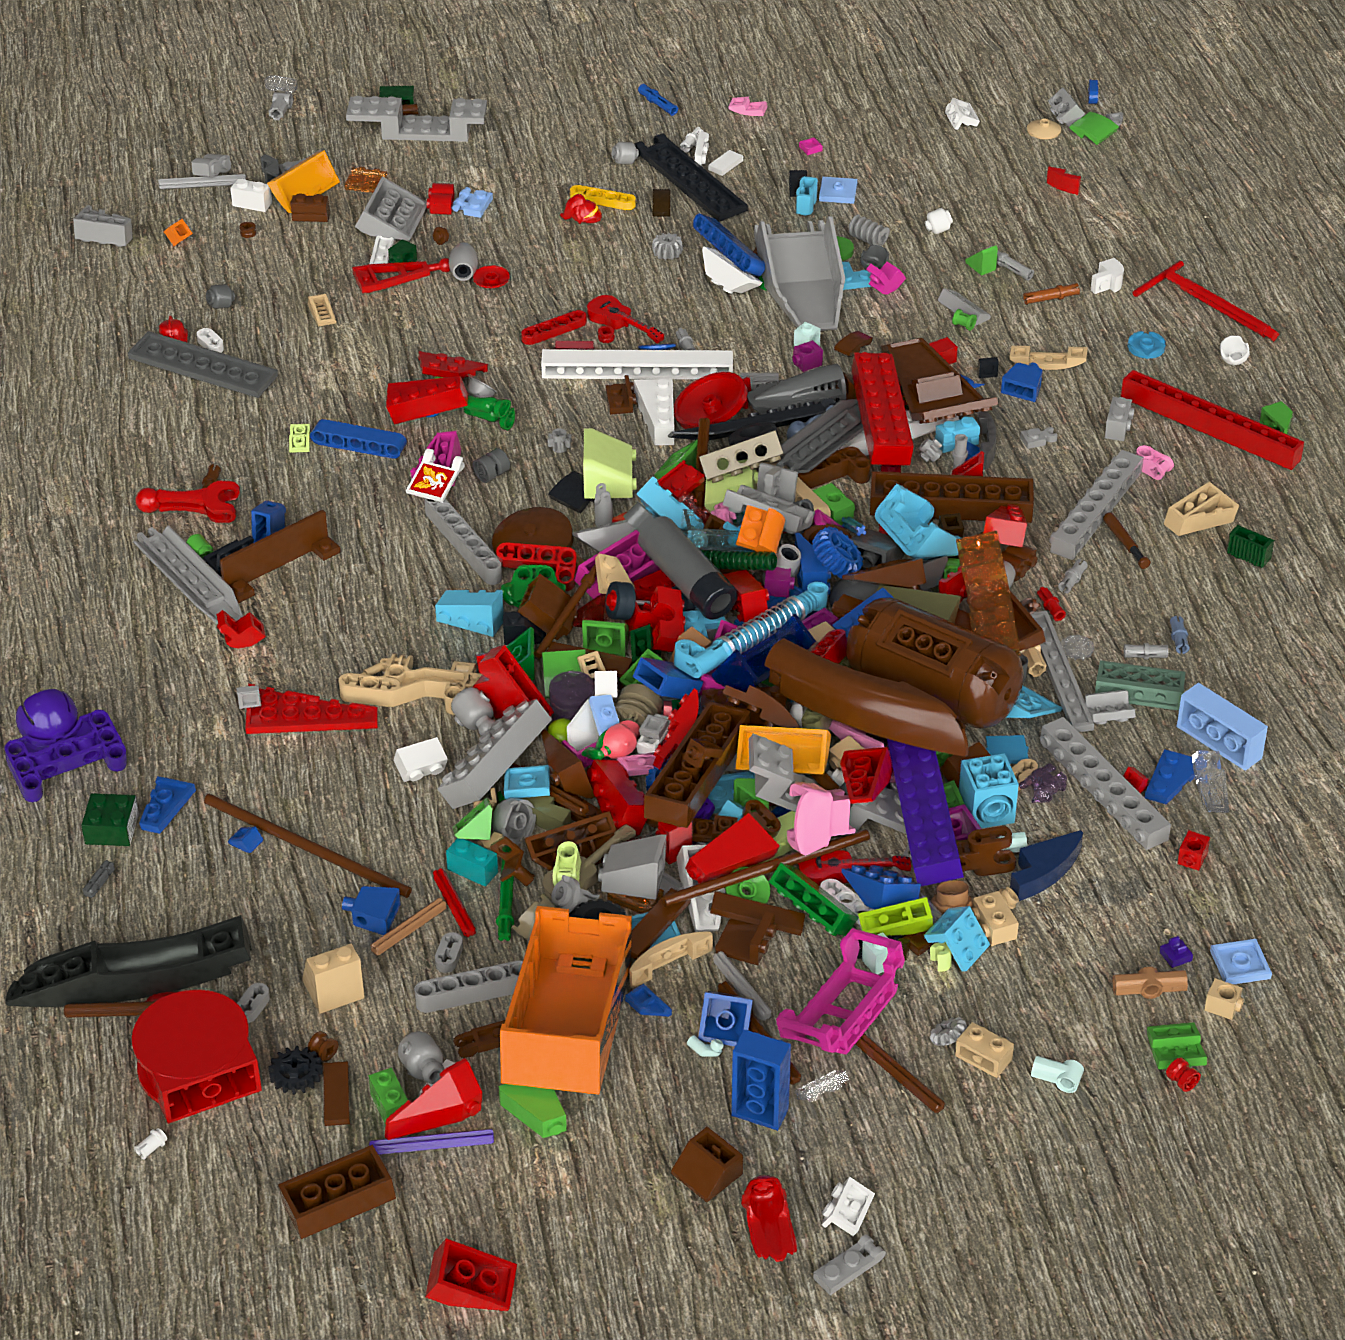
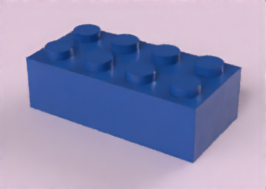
[732,1029,791,1131]

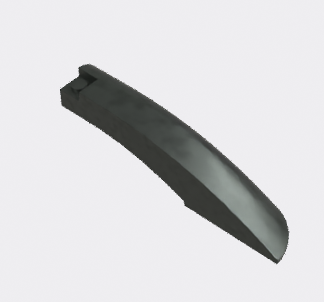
[6,915,252,1007]

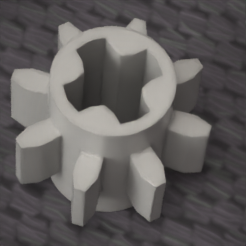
[547,428,572,453]
[918,438,943,462]

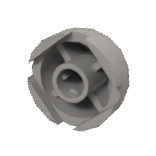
[492,798,536,844]

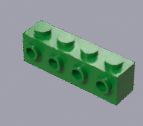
[769,863,859,936]

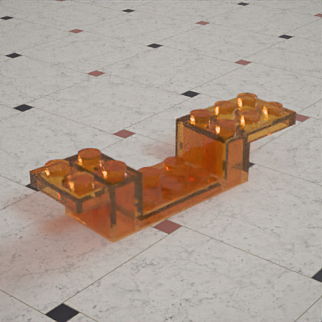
[956,530,1021,656]

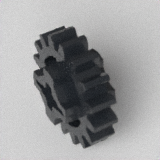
[268,1046,323,1095]

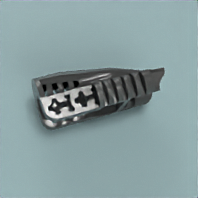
[747,364,846,415]

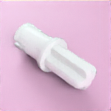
[680,127,704,152]

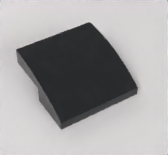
[548,471,595,514]

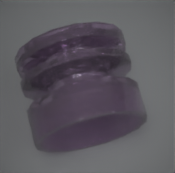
[549,671,595,721]

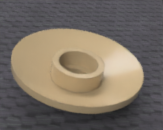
[1027,118,1061,139]

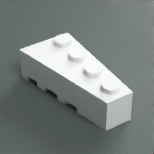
[634,378,674,445]

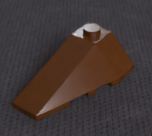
[842,558,926,590]
[541,729,595,799]

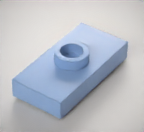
[589,695,620,736]

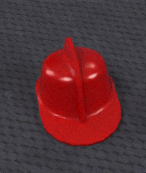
[159,315,188,342]

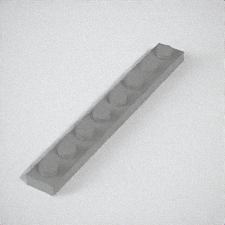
[1030,611,1094,732]

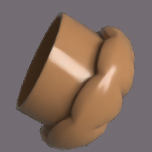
[931,880,973,914]

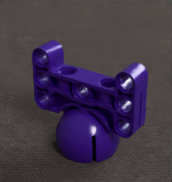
[5,689,127,802]

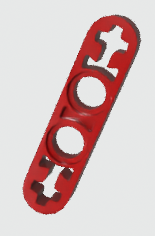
[521,310,587,345]

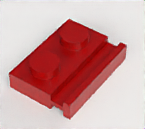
[657,460,705,501]

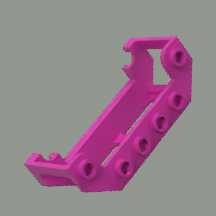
[776,928,905,1055]

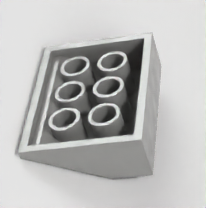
[355,176,427,241]

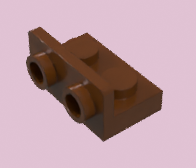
[605,375,636,415]

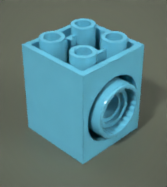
[959,753,1019,828]

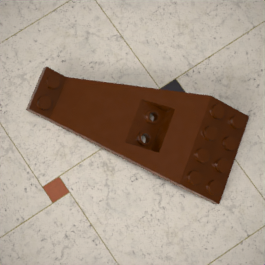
[881,338,998,424]

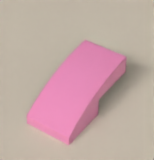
[728,97,767,116]

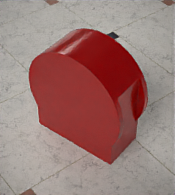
[132,990,262,1124]

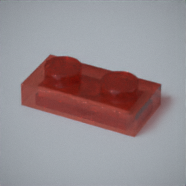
[678,491,711,525]

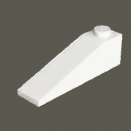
[676,845,725,932]

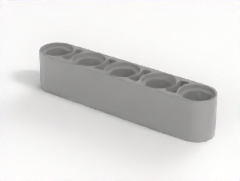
[414,960,523,1013]

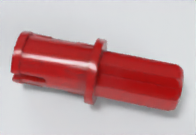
[1037,586,1066,621]

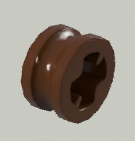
[239,222,256,238]

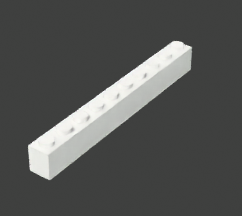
[541,349,733,379]

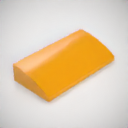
[267,150,340,213]
[735,725,831,775]

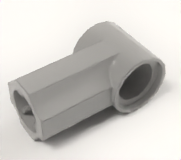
[269,92,293,121]

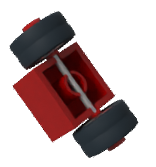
[605,581,696,631]

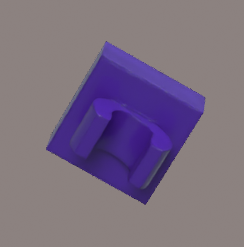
[1160,936,1193,968]

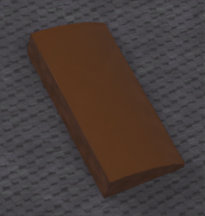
[966,581,1046,652]

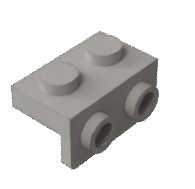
[1085,690,1135,724]

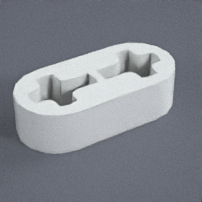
[197,328,224,353]

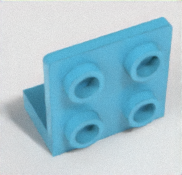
[924,906,990,972]

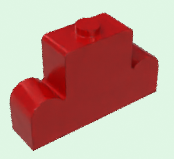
[473,644,554,719]

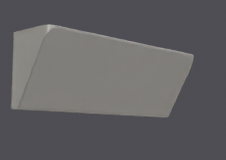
[938,288,991,326]

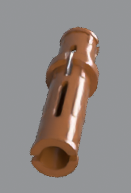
[1023,283,1080,305]

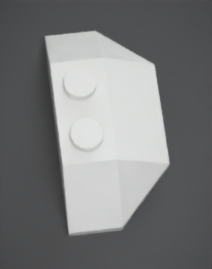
[702,246,762,294]

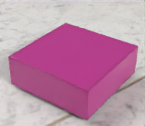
[799,137,823,155]

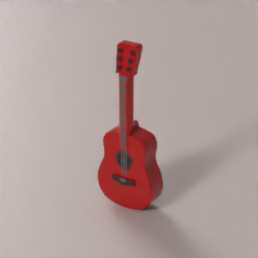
[587,295,664,344]
[798,850,912,886]

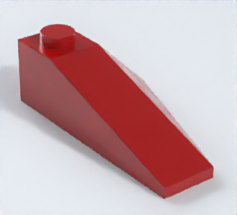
[840,747,893,804]

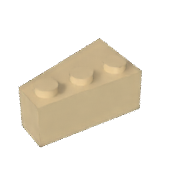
[1164,482,1239,536]

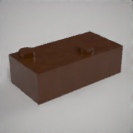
[278,1144,396,1239]

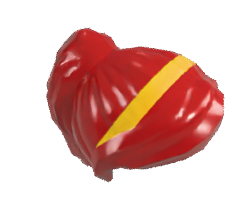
[560,194,602,224]

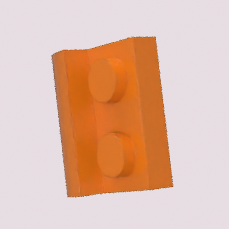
[736,505,785,554]

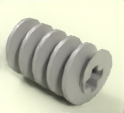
[849,214,890,246]

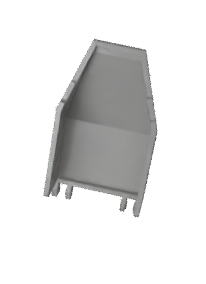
[754,216,845,331]

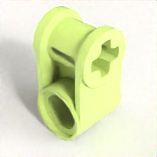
[553,841,581,886]

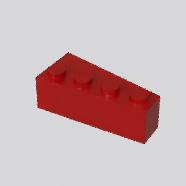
[386,376,468,425]

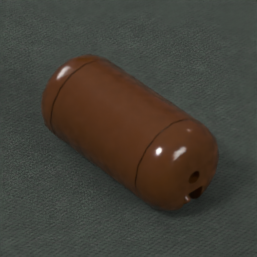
[846,598,1023,729]

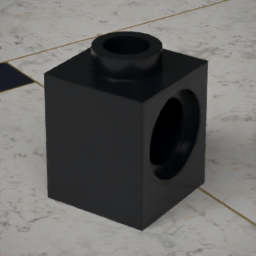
[789,170,807,197]

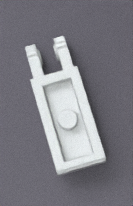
[695,132,709,166]

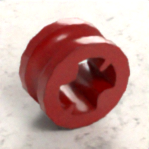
[598,326,615,343]

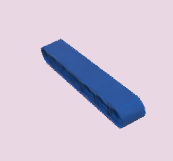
[693,213,765,276]

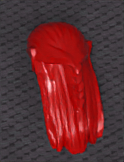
[741,1175,797,1262]

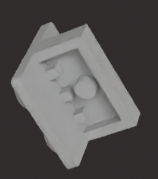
[757,462,798,503]

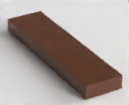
[631,888,691,960]
[710,891,805,936]

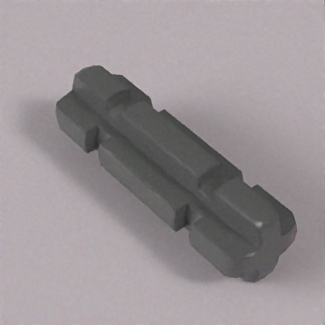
[83,860,115,898]

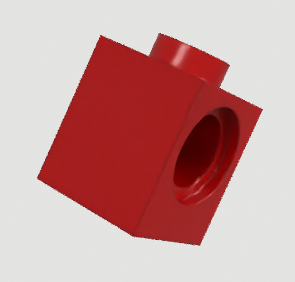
[1177,830,1210,871]

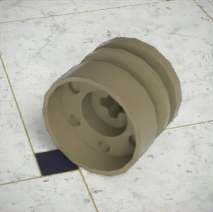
[614,683,663,741]

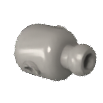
[451,687,495,736]
[398,1031,444,1084]

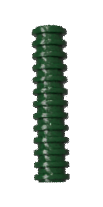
[701,550,777,571]

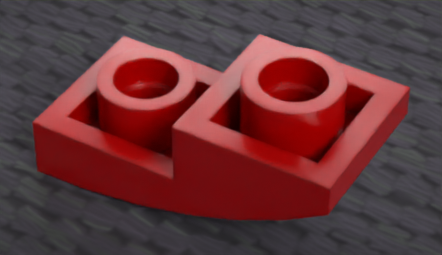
[1046,166,1081,195]

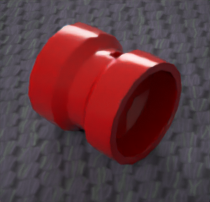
[1166,1057,1201,1092]

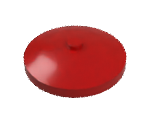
[673,372,748,429]

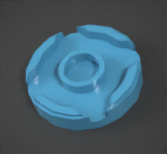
[1127,331,1166,359]

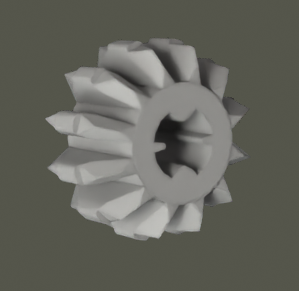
[652,232,683,261]

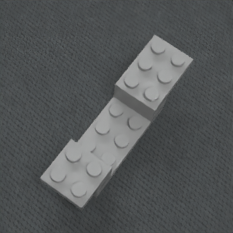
[346,96,487,142]
[748,733,906,834]

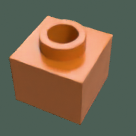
[164,219,193,246]

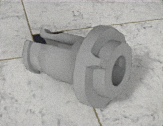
[551,875,599,913]

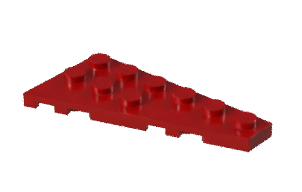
[245,683,378,734]

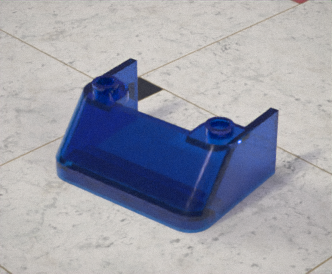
[711,614,816,693]

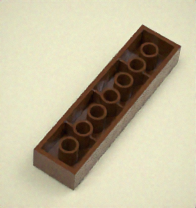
[870,471,1034,523]
[644,701,751,828]

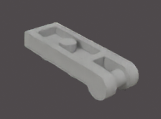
[813,1234,886,1295]

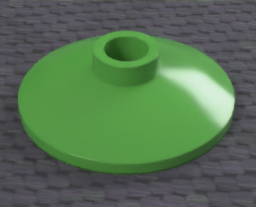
[725,867,770,904]

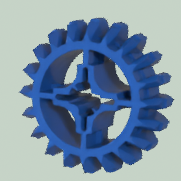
[812,526,863,578]

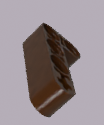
[798,447,871,489]

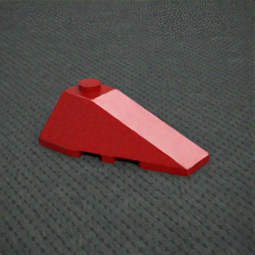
[385,1058,482,1140]

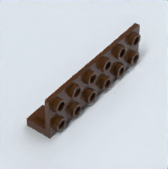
[220,510,341,604]

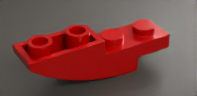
[653,688,699,769]

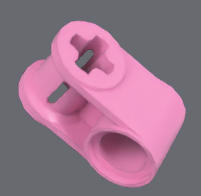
[1136,445,1174,480]

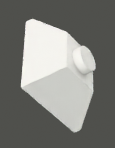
[567,699,599,752]

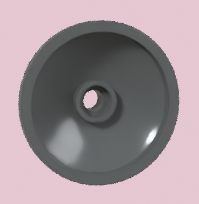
[829,569,879,607]

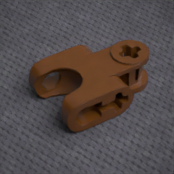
[956,826,1016,876]

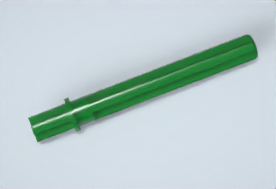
[496,846,514,941]

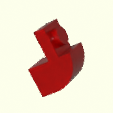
[216,610,266,648]

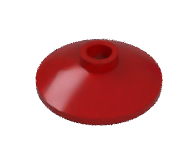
[473,265,510,288]

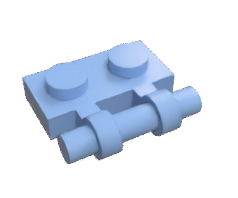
[452,187,493,218]

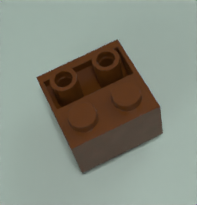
[671,1127,743,1202]

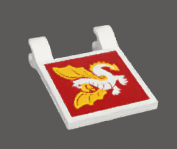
[406,449,465,503]

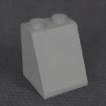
[598,834,667,900]

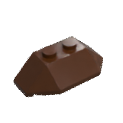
[524,811,617,871]

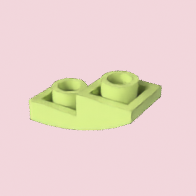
[289,424,311,453]

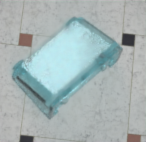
[681,509,754,552]

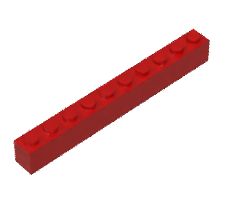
[1121,370,1304,470]

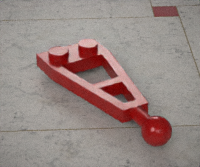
[352,258,450,293]

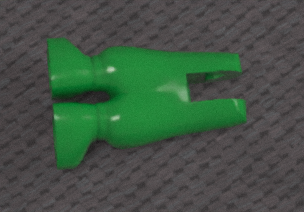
[462,395,515,430]

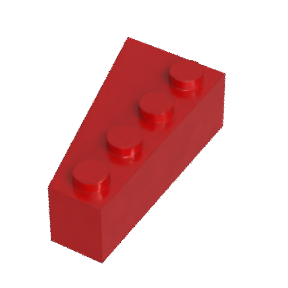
[587,759,647,839]

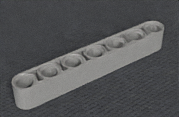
[424,498,502,585]

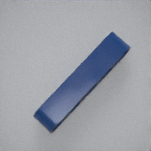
[310,419,407,459]

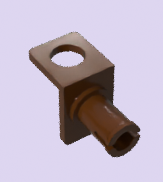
[490,836,535,886]

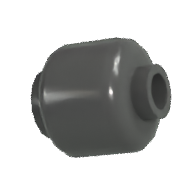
[206,284,235,309]

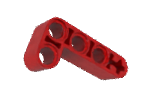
[496,543,578,591]
[810,629,847,664]

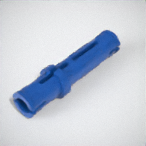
[638,84,678,116]

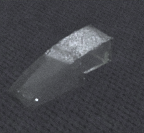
[1192,750,1229,813]

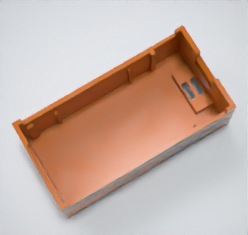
[500,906,632,1095]

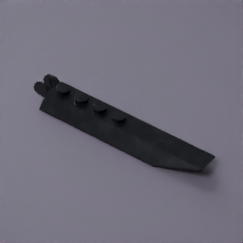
[668,398,836,441]

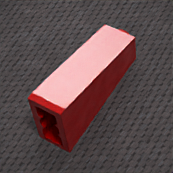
[685,813,780,884]

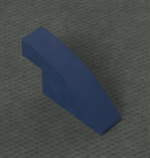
[1010,830,1083,901]

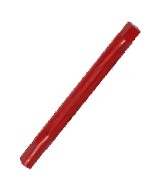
[1165,270,1279,342]

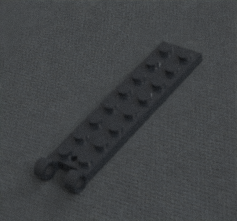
[634,133,748,222]

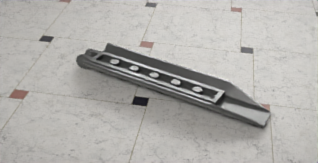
[776,399,864,473]

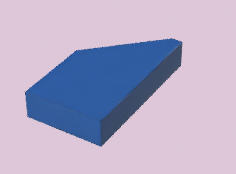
[625,984,672,1017]

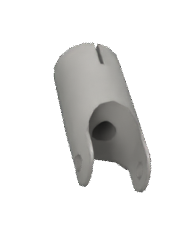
[594,483,613,526]

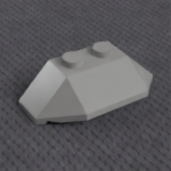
[572,515,655,552]

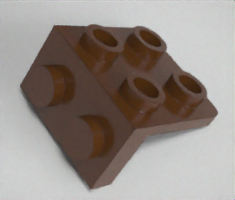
[715,911,777,966]

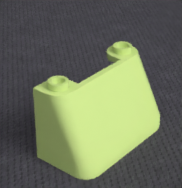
[583,428,637,499]

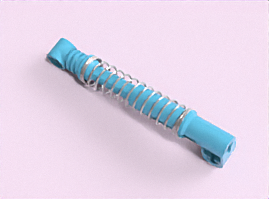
[674,582,828,678]

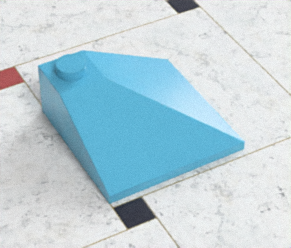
[1006,685,1062,718]

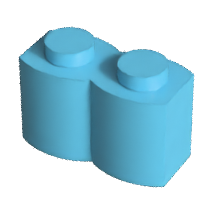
[796,176,818,216]

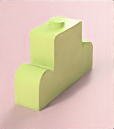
[704,459,759,516]

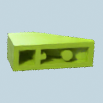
[858,897,933,936]

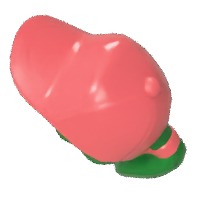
[581,720,640,760]

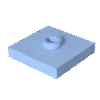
[819,177,857,204]
[1210,939,1272,984]

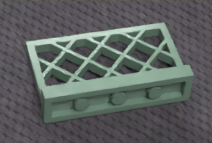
[1095,660,1186,711]

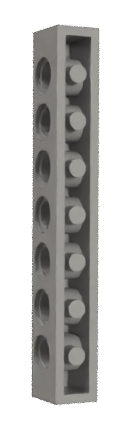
[1049,450,1144,560]
[1040,717,1171,850]

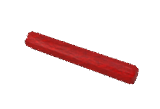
[433,868,476,937]

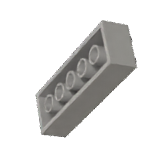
[437,699,552,809]

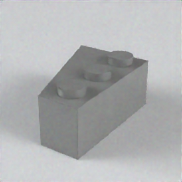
[73,205,133,247]

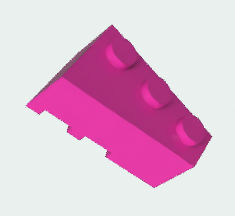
[410,431,461,487]

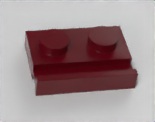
[555,341,595,350]

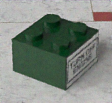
[81,793,139,846]

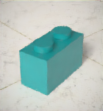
[446,838,498,887]

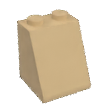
[302,943,364,1014]

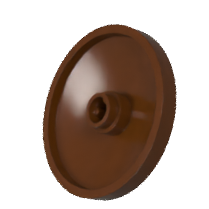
[492,507,574,570]

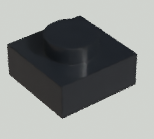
[977,357,999,378]

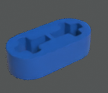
[1088,80,1098,104]

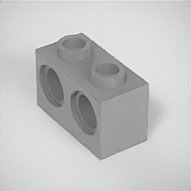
[1048,87,1085,127]

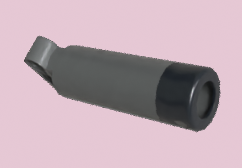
[623,502,738,620]

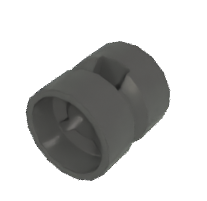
[473,448,510,483]

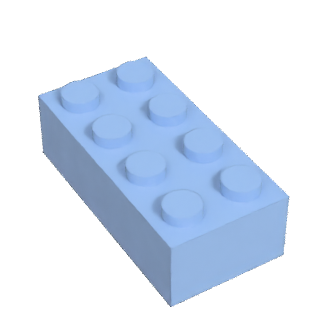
[1177,682,1268,771]

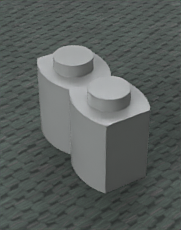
[191,154,231,177]

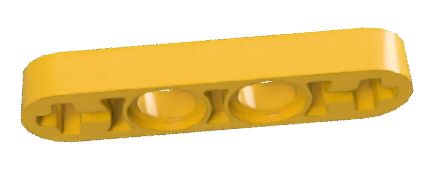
[570,185,636,210]

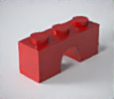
[650,586,686,652]

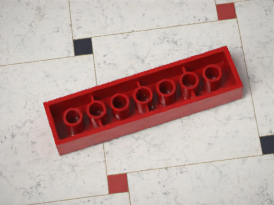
[851,352,914,465]

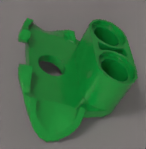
[501,565,566,608]

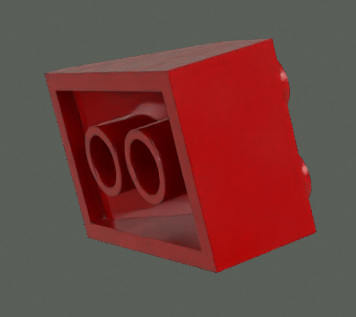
[425,1238,517,1311]

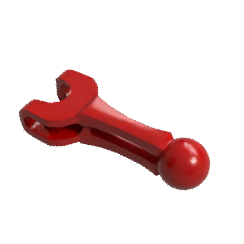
[135,481,240,523]

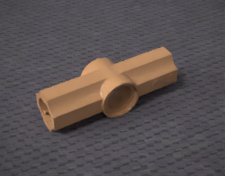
[1112,967,1188,999]

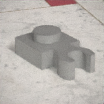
[1020,427,1058,449]

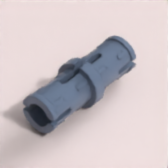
[1170,616,1190,654]

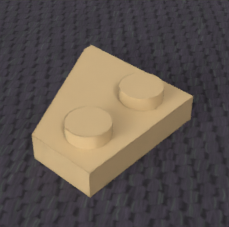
[595,553,636,594]

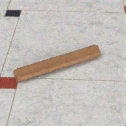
[370,898,447,956]

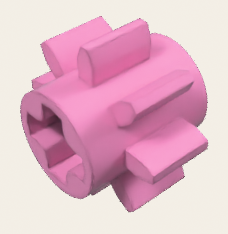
[711,502,737,524]

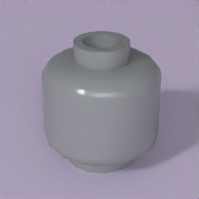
[611,142,639,165]

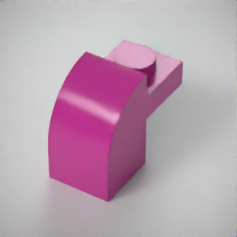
[866,262,906,295]

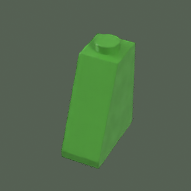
[498,1084,567,1138]

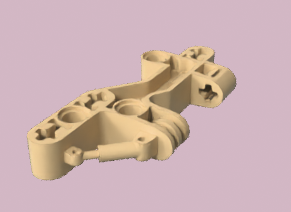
[339,653,482,715]

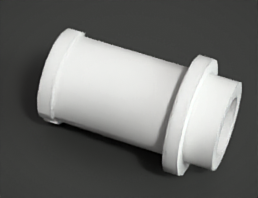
[134,1128,167,1160]

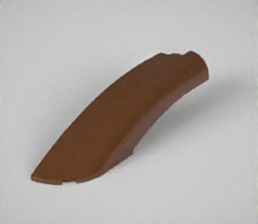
[765,638,968,757]

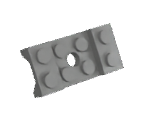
[723,485,815,534]

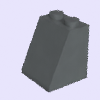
[850,529,904,570]

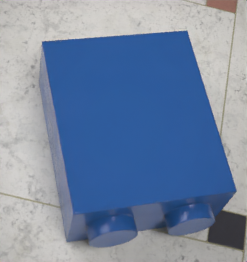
[632,657,703,699]

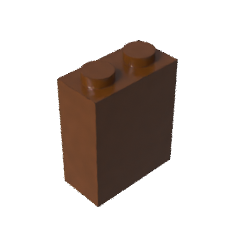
[517,574,580,640]

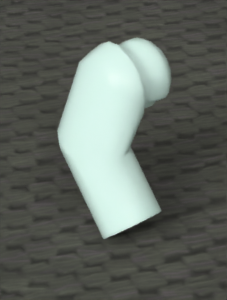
[687,1035,724,1057]

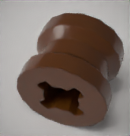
[308,1031,339,1062]

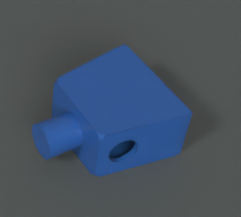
[1001,362,1043,402]
[251,501,286,543]
[342,886,401,935]

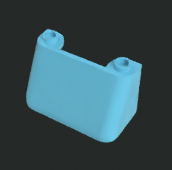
[875,483,967,558]

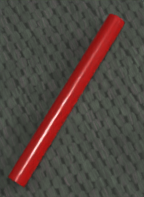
[1132,260,1184,297]

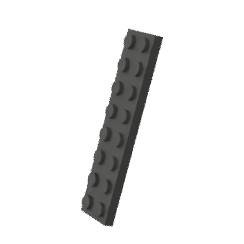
[128,331,278,398]

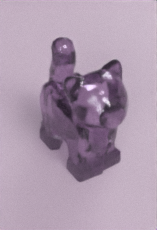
[1019,763,1067,804]

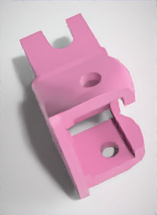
[787,782,855,856]

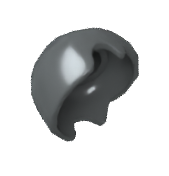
[860,245,889,270]

